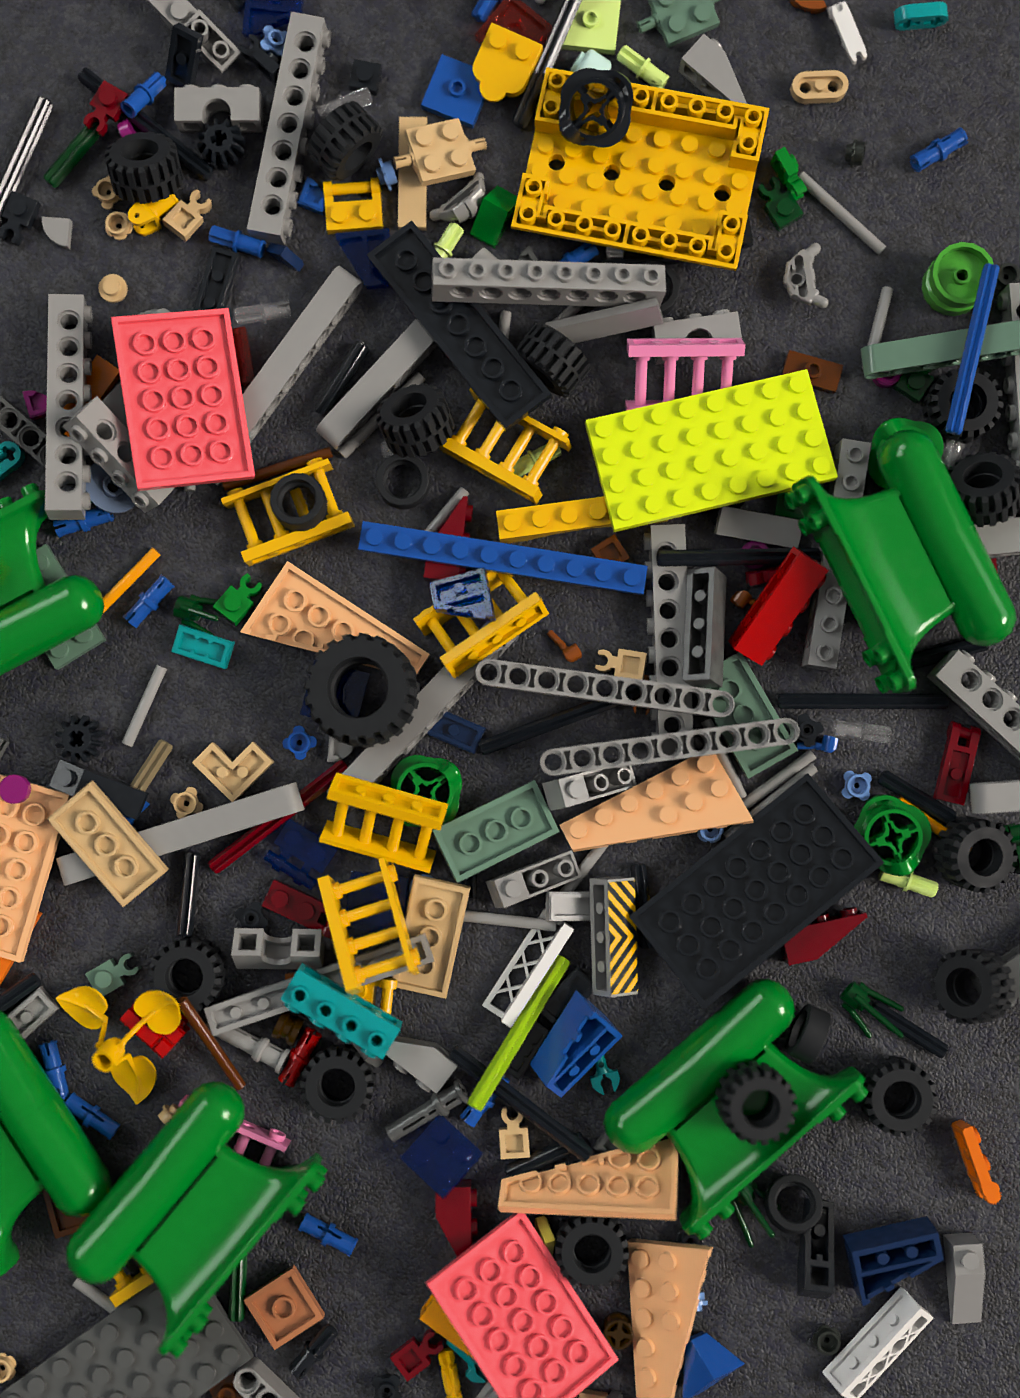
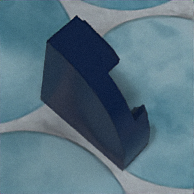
[266,243,304,272]

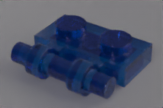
[264,818,338,890]

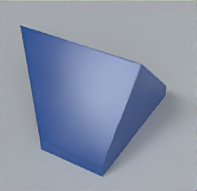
[682,1331,745,1398]

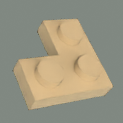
[192,742,274,802]

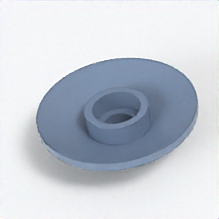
[86,458,135,513]

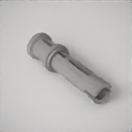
[206,1022,291,1074]

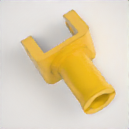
[128,194,179,236]

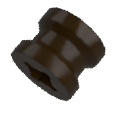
[271,1011,305,1047]
[603,1312,633,1350]

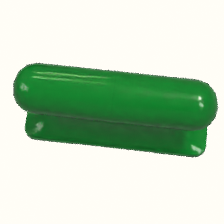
[785,430,1017,694]
[0,483,105,676]
[604,978,868,1240]
[0,1010,113,1277]
[66,1081,328,1359]

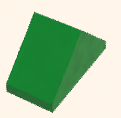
[470,185,518,249]

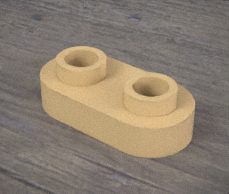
[790,70,848,104]

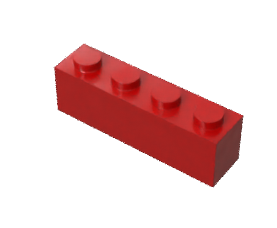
[728,546,829,666]

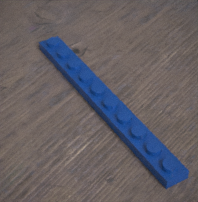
[358,521,648,595]

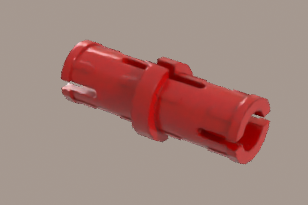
[278,1027,322,1087]

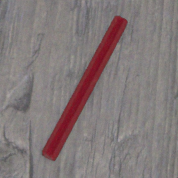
[208,760,348,874]

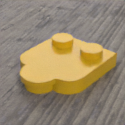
[473,22,543,102]

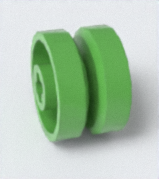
[922,242,994,316]

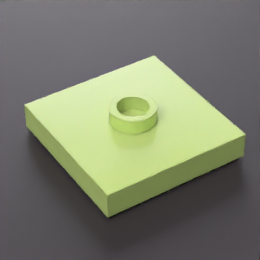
[561,0,621,55]

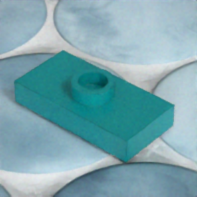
[171,625,235,669]

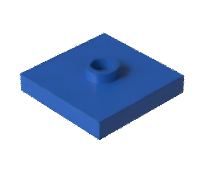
[421,54,485,129]

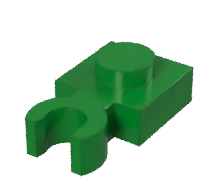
[770,147,807,201]
[213,573,263,626]

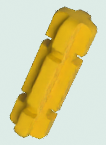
[438,1347,463,1398]

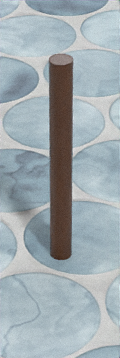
[222,446,333,491]
[177,996,246,1090]

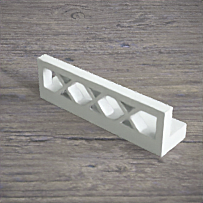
[482,908,574,1028]
[822,1287,933,1398]

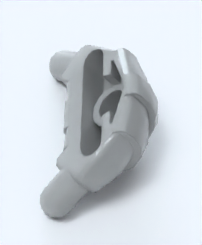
[429,172,486,223]
[783,243,829,309]

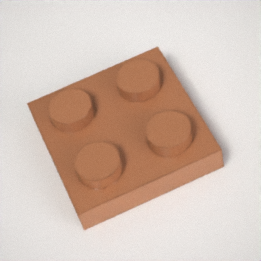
[243,1265,325,1350]

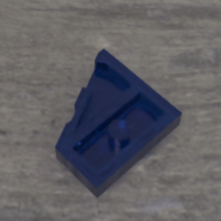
[242,0,304,38]
[335,228,390,290]

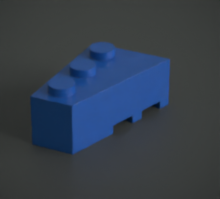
[530,990,623,1097]

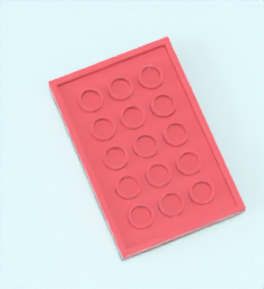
[111,308,255,491]
[425,1213,619,1398]

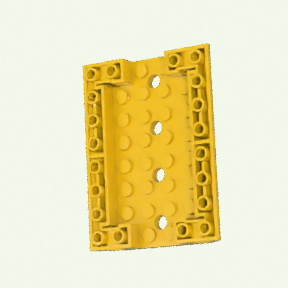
[511,67,770,271]

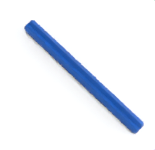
[945,264,1000,435]

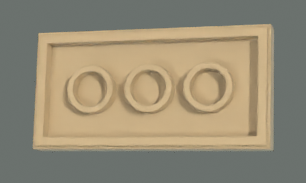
[47,781,169,907]
[392,874,471,999]

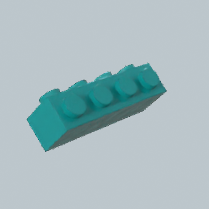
[280,963,402,1060]

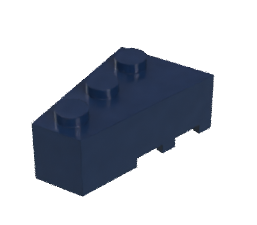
[843,1216,944,1306]

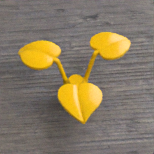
[56,986,181,1105]

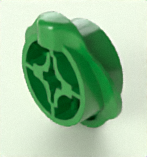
[867,418,944,489]
[390,755,462,830]
[854,795,931,876]

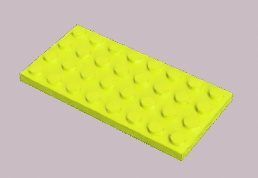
[585,369,838,532]

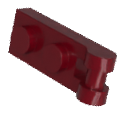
[933,721,981,806]
[261,879,333,940]

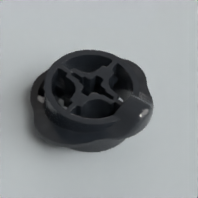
[558,68,633,148]

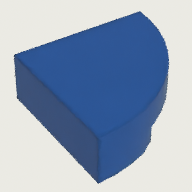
[297,177,325,216]

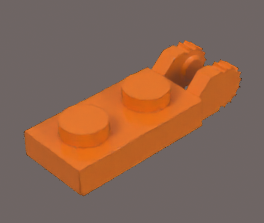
[951,1119,1001,1205]

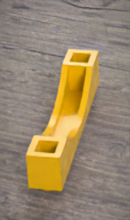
[496,496,668,544]

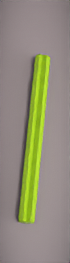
[467,955,570,1111]

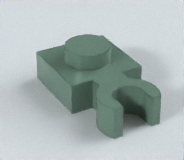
[85,952,141,996]

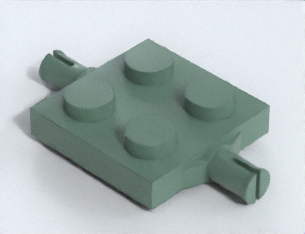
[637,0,720,48]

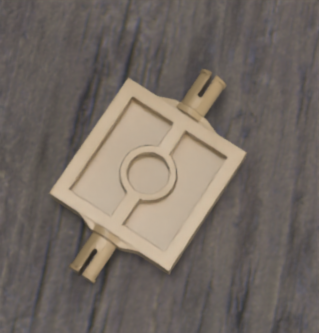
[393,118,487,187]

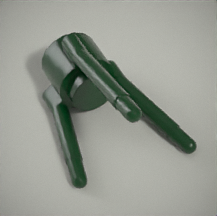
[173,595,219,635]
[839,981,904,1038]
[730,1180,781,1248]

